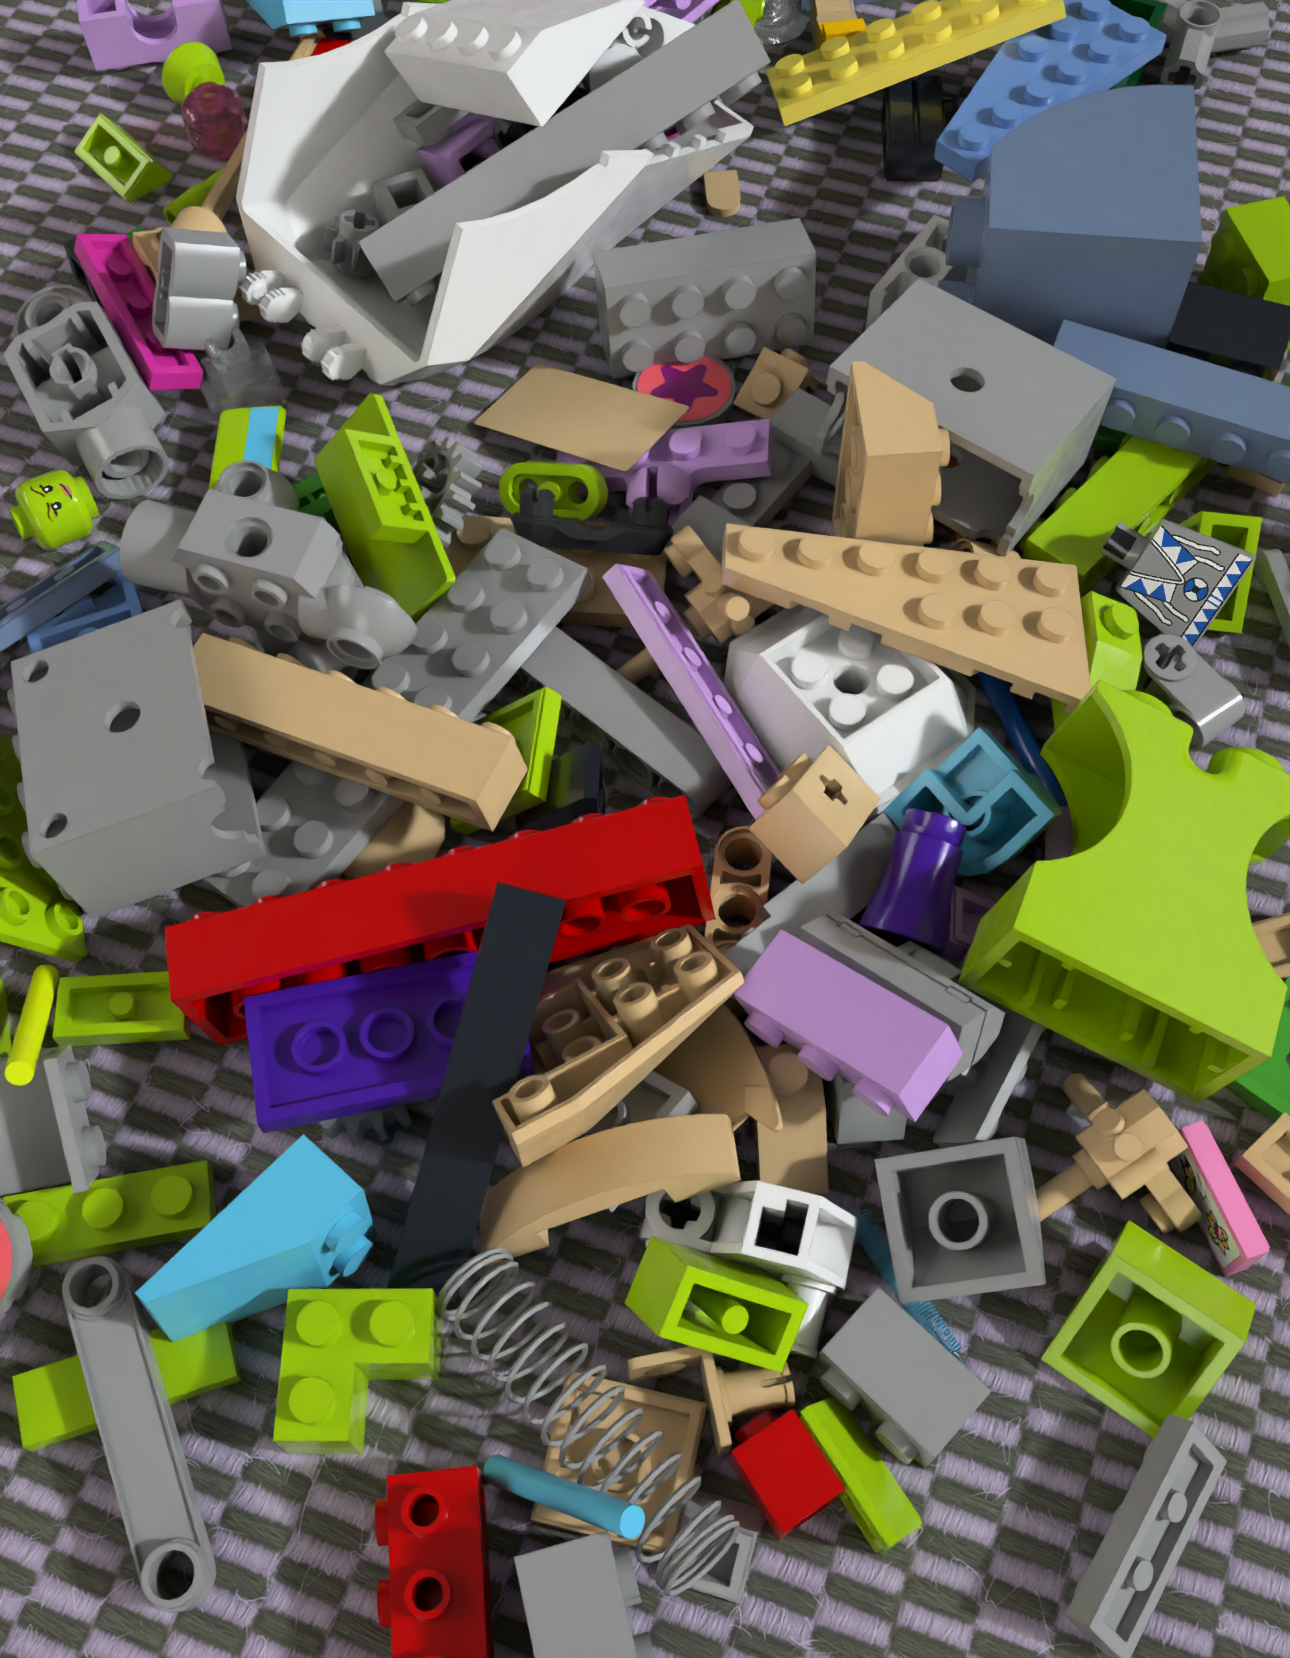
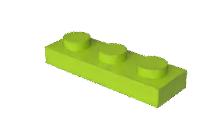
[3,1160,217,1267]

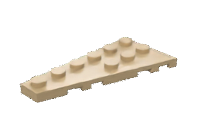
[721,523,1091,714]

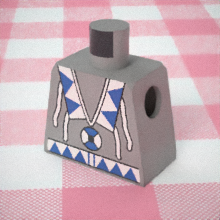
[1099,518,1257,649]

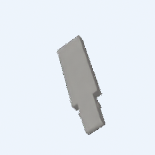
[723,812,899,979]

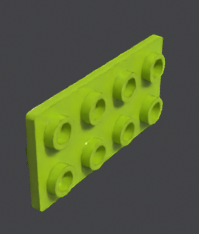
[314,393,456,623]
[0,734,87,962]

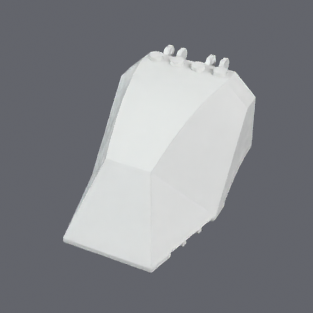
[236,2,754,386]

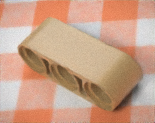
[704,826,772,1017]

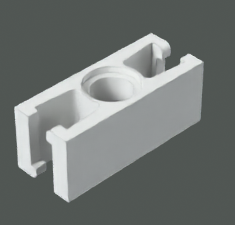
[865,214,968,330]

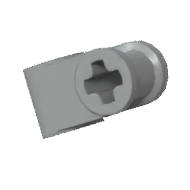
[1136,634,1245,752]

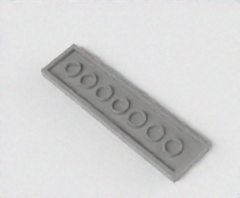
[201,528,593,908]

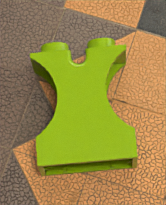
[958,679,1290,1104]

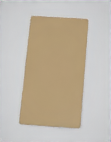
[474,364,689,472]

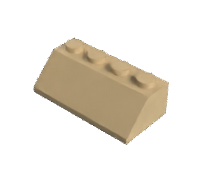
[832,361,950,547]

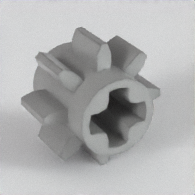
[323,209,383,277]

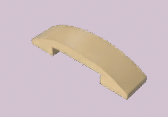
[480,1114,741,1267]

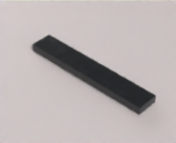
[387,881,566,1306]

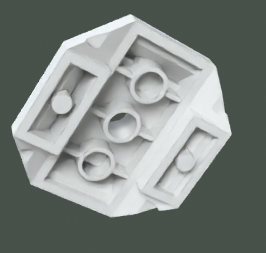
[723,604,976,820]

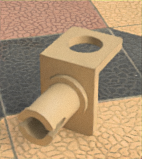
[627,1346,795,1456]

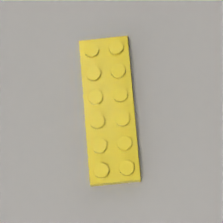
[766,0,1066,126]

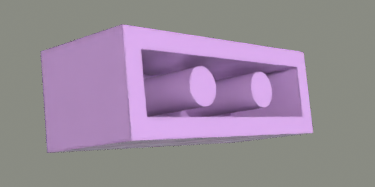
[733,929,964,1122]

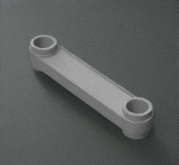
[62,1256,216,1613]

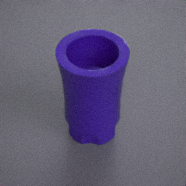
[858,809,967,954]

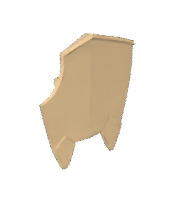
[653,1003,783,1189]

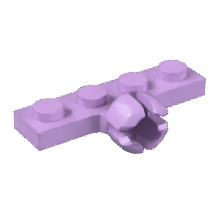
[556,419,773,526]

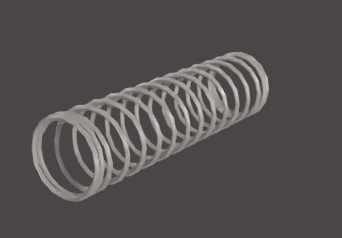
[436,1248,740,1596]

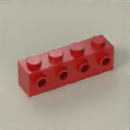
[375,1466,495,1658]

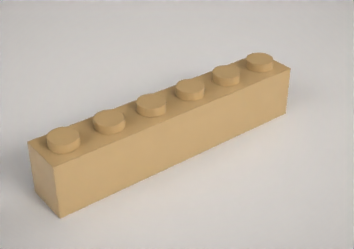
[193,633,528,832]

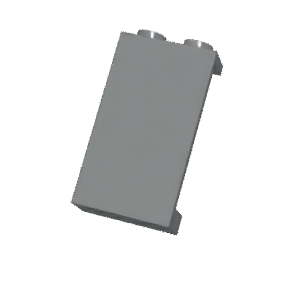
[0,1044,106,1197]

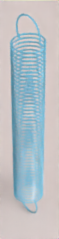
[842,1197,965,1366]

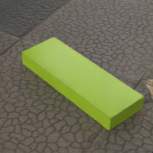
[12,1321,243,1452]

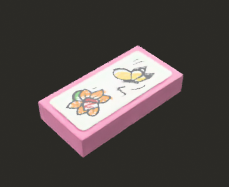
[1168,1120,1270,1277]

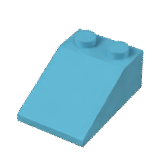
[246,0,375,37]
[135,1134,377,1342]

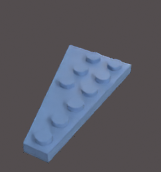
[934,0,1167,183]

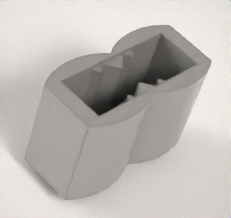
[152,227,246,351]

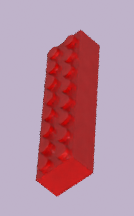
[164,795,716,1046]

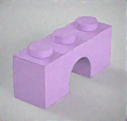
[77,0,232,71]

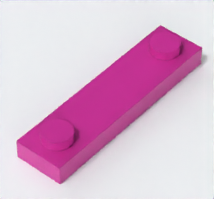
[74,234,204,390]

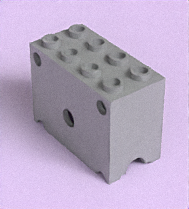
[813,278,1117,557]
[7,599,266,919]

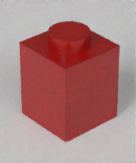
[729,1409,845,1541]

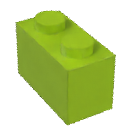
[624,1235,809,1373]

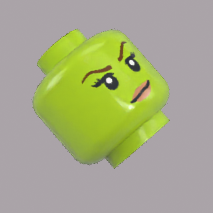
[8,469,99,551]

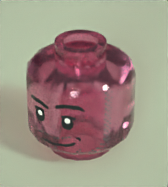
[181,82,248,161]

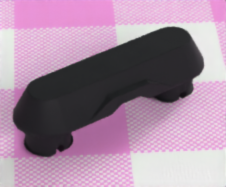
[511,488,674,555]

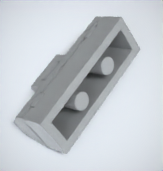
[798,910,1005,1082]

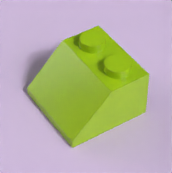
[1041,1220,1256,1439]

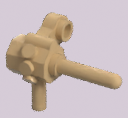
[616,525,774,685]
[1036,1073,1203,1235]

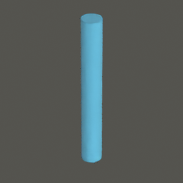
[483,1454,645,1539]

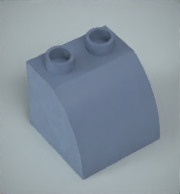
[937,85,1202,349]

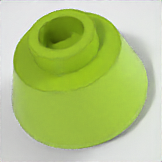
[162,42,225,108]

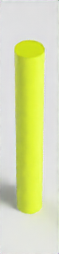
[4,965,59,1086]

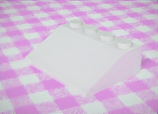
[384,0,645,127]

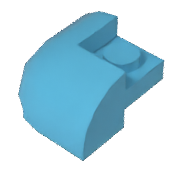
[883,727,1062,876]

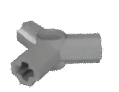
[1155,0,1270,90]

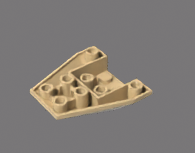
[492,924,745,1167]

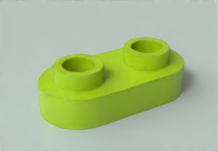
[499,461,608,521]

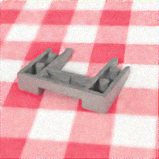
[668,388,840,617]

